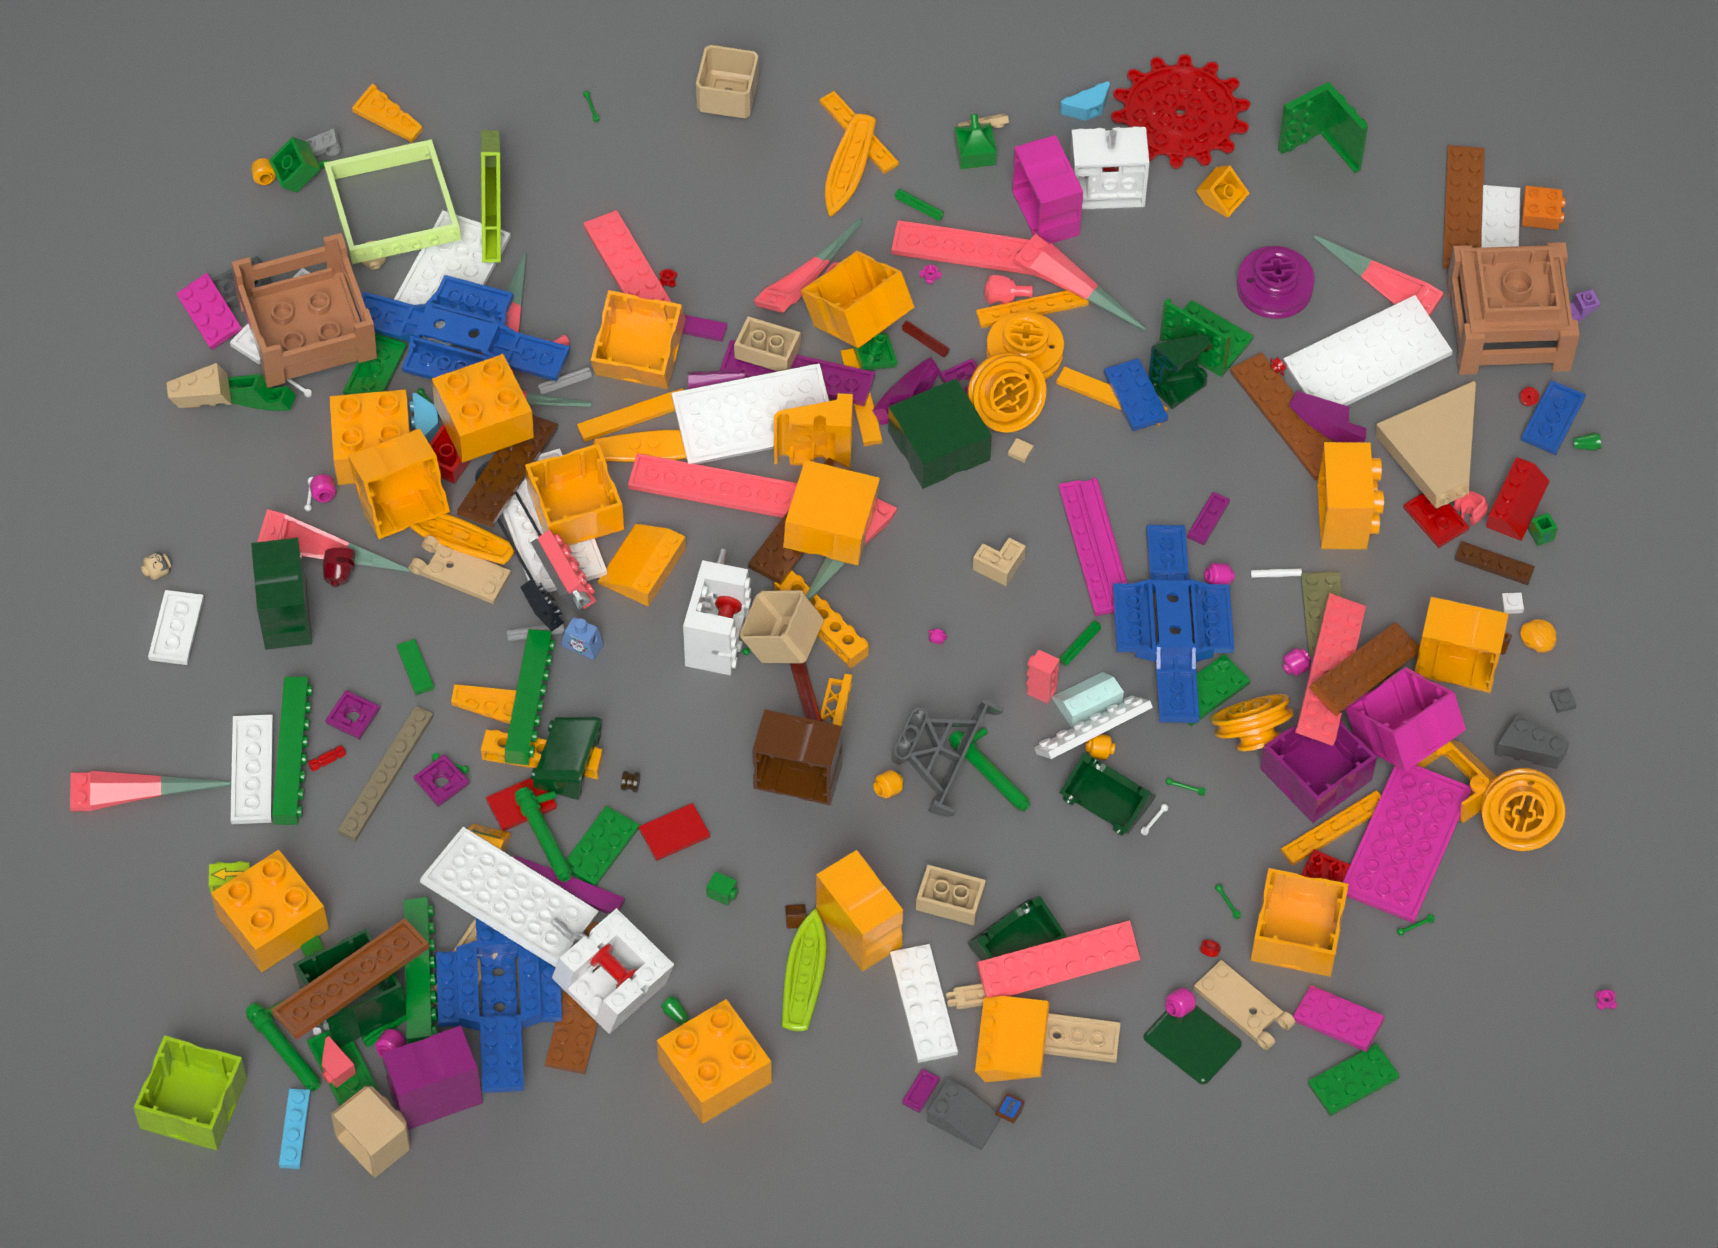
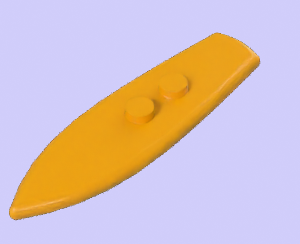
[825,114,876,217]
[593,430,687,462]
[409,514,516,565]

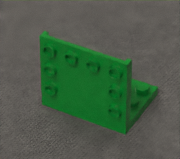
[1278,81,1368,173]
[1159,298,1253,378]

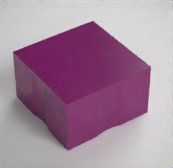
[1260,720,1377,823]
[382,1026,483,1130]

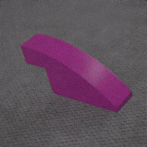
[872,357,941,425]
[1289,390,1366,443]

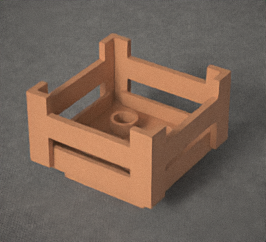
[231,233,377,388]
[1446,242,1580,375]

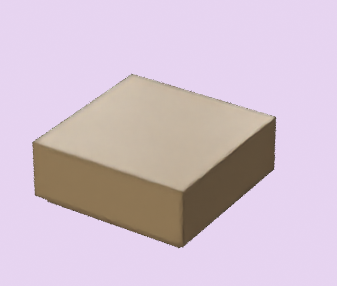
[1008,438,1034,463]

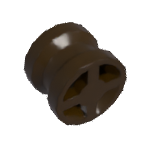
[621,771,640,792]

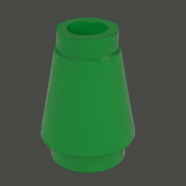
[1574,432,1601,451]
[661,996,690,1026]

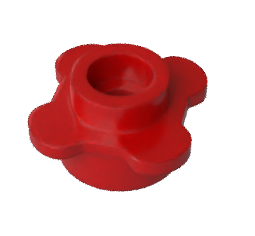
[659,269,678,287]
[1270,357,1287,376]

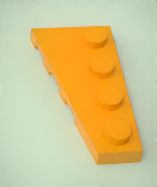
[352,83,423,143]
[451,684,516,724]

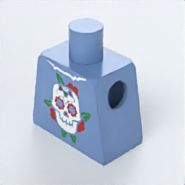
[561,618,603,660]

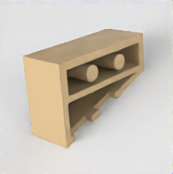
[166,363,232,408]

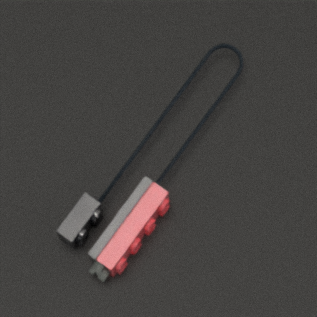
[475,461,596,631]

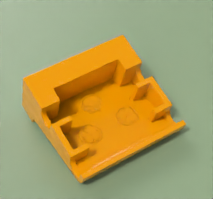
[773,393,853,468]

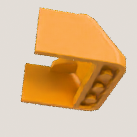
[1416,740,1497,823]

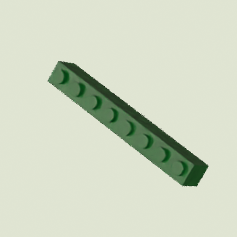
[505,629,555,765]
[272,677,313,825]
[404,897,438,1044]

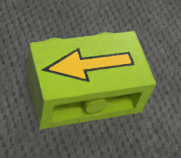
[208,861,250,894]

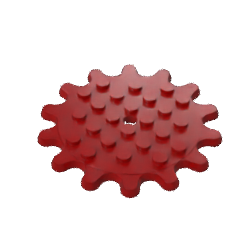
[1111,54,1250,169]

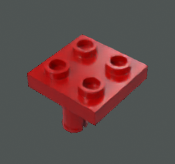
[1301,849,1350,883]

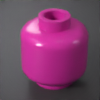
[310,474,336,503]
[1204,563,1235,586]
[1282,648,1312,677]
[1165,988,1196,1018]
[375,1029,406,1058]

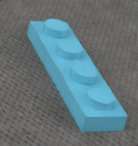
[279,1089,311,1169]

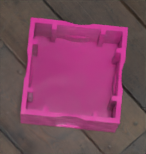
[1012,135,1083,244]
[1346,667,1466,771]

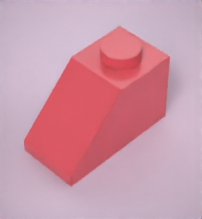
[322,1036,356,1088]

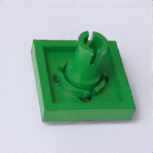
[853,333,898,370]

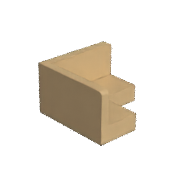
[973,538,1026,586]

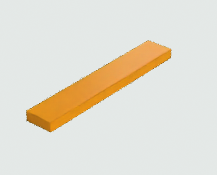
[820,91,899,174]
[976,290,1089,328]
[841,348,882,446]
[1056,366,1168,426]
[577,388,684,442]
[1280,790,1381,866]

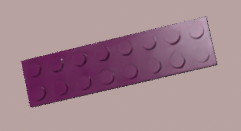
[720,340,875,406]

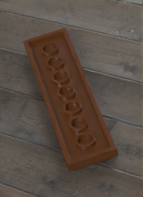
[457,415,558,527]
[748,458,856,585]

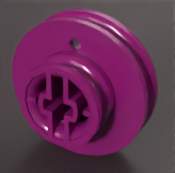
[1237,246,1314,319]

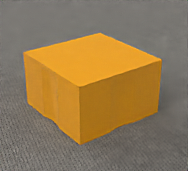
[801,251,915,348]
[590,290,686,389]
[348,428,450,539]
[525,443,624,546]
[783,460,880,565]
[1414,597,1509,693]
[816,850,903,971]
[1251,868,1349,977]

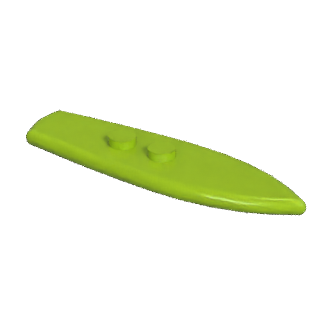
[782,909,827,1031]

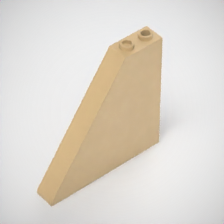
[1376,381,1476,508]

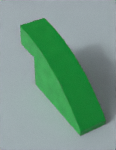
[228,374,296,411]

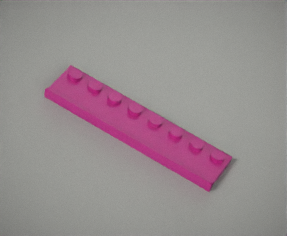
[1058,477,1127,616]

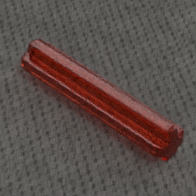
[902,321,950,357]

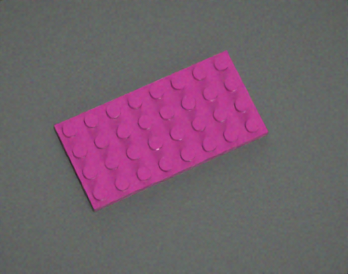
[1343,765,1472,923]

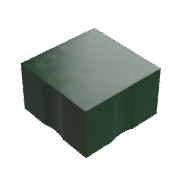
[888,378,992,489]
[251,537,312,650]
[293,928,406,1048]

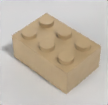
[734,317,801,372]
[916,865,986,926]

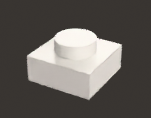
[1501,592,1524,614]

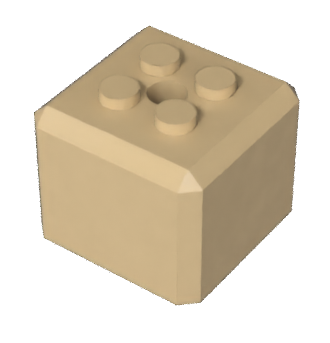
[696,45,759,118]
[739,591,824,663]
[331,1086,410,1178]

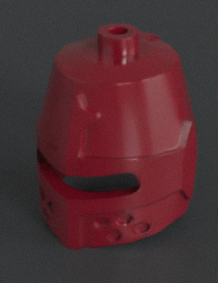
[323,547,355,587]

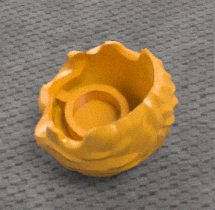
[1520,619,1557,653]

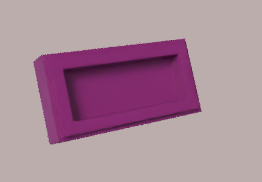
[902,1069,940,1113]

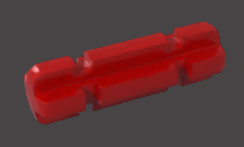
[308,745,346,771]

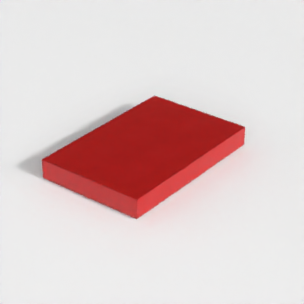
[1403,493,1470,548]
[486,778,557,831]
[639,803,710,861]

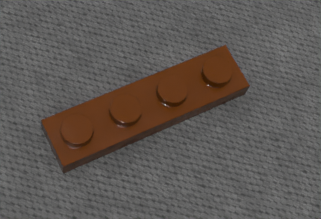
[1455,541,1535,586]

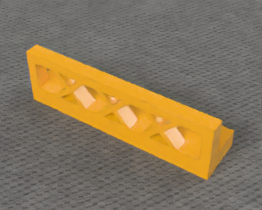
[819,674,852,726]

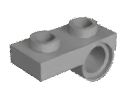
[305,128,341,157]

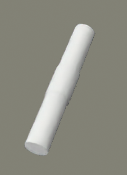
[1251,568,1302,578]

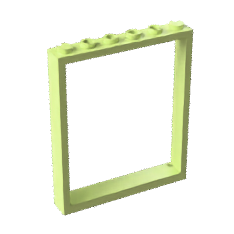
[324,139,461,264]

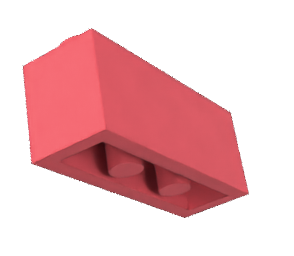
[1026,650,1060,704]

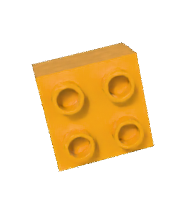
[432,354,534,463]
[330,389,411,485]
[1317,442,1384,549]
[211,850,329,973]
[657,999,772,1124]

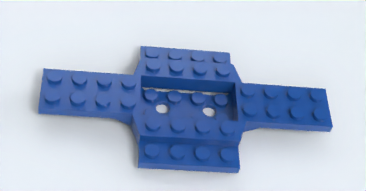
[356,275,571,382]
[1112,525,1234,723]
[436,918,562,1093]

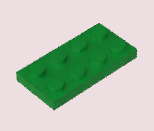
[343,334,407,395]
[1188,654,1251,727]
[566,806,640,886]
[307,1032,379,1107]
[1308,1044,1400,1117]

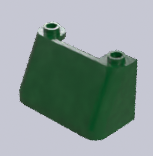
[1148,334,1212,409]
[531,717,603,800]
[1059,752,1156,836]
[967,895,1067,961]

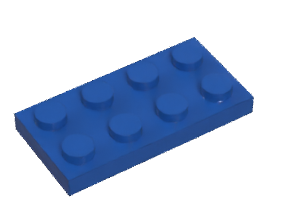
[1104,358,1168,431]
[1521,380,1586,455]

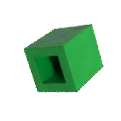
[1529,513,1558,546]
[706,871,739,906]

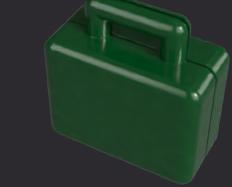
[1143,1005,1242,1084]

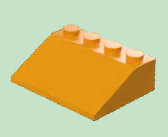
[598,524,686,607]
[975,996,1050,1082]

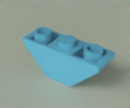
[1060,81,1110,121]
[409,393,439,443]

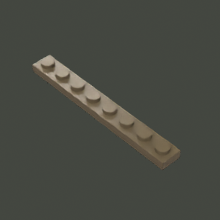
[338,706,433,842]

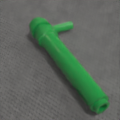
[948,727,1031,812]
[515,787,572,882]
[245,1000,321,1092]

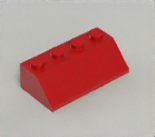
[429,424,471,484]
[1486,457,1550,541]

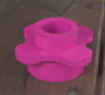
[919,265,942,284]
[928,629,947,644]
[1595,990,1617,1010]

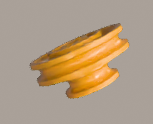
[986,312,1064,380]
[968,353,1046,432]
[1210,694,1294,751]
[1481,768,1565,851]

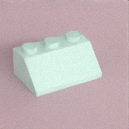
[1052,672,1124,728]

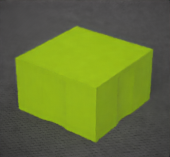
[134,1035,247,1151]

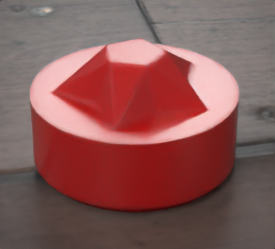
[1519,387,1539,407]
[1199,940,1221,957]

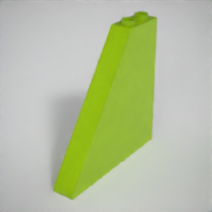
[481,130,501,262]

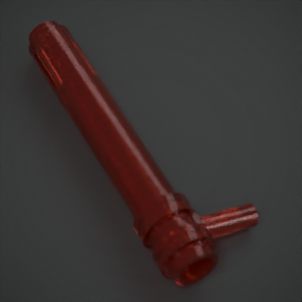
[789,662,825,722]

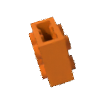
[1521,186,1565,230]

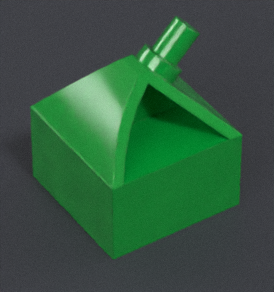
[954,114,997,169]
[269,137,328,192]

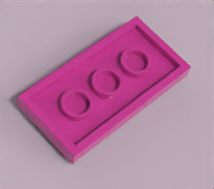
[176,272,243,350]
[1293,985,1385,1052]

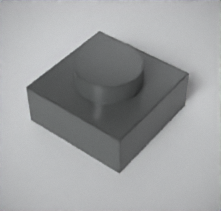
[1550,689,1576,713]

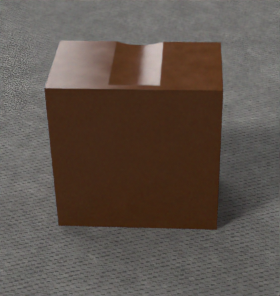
[752,709,842,806]

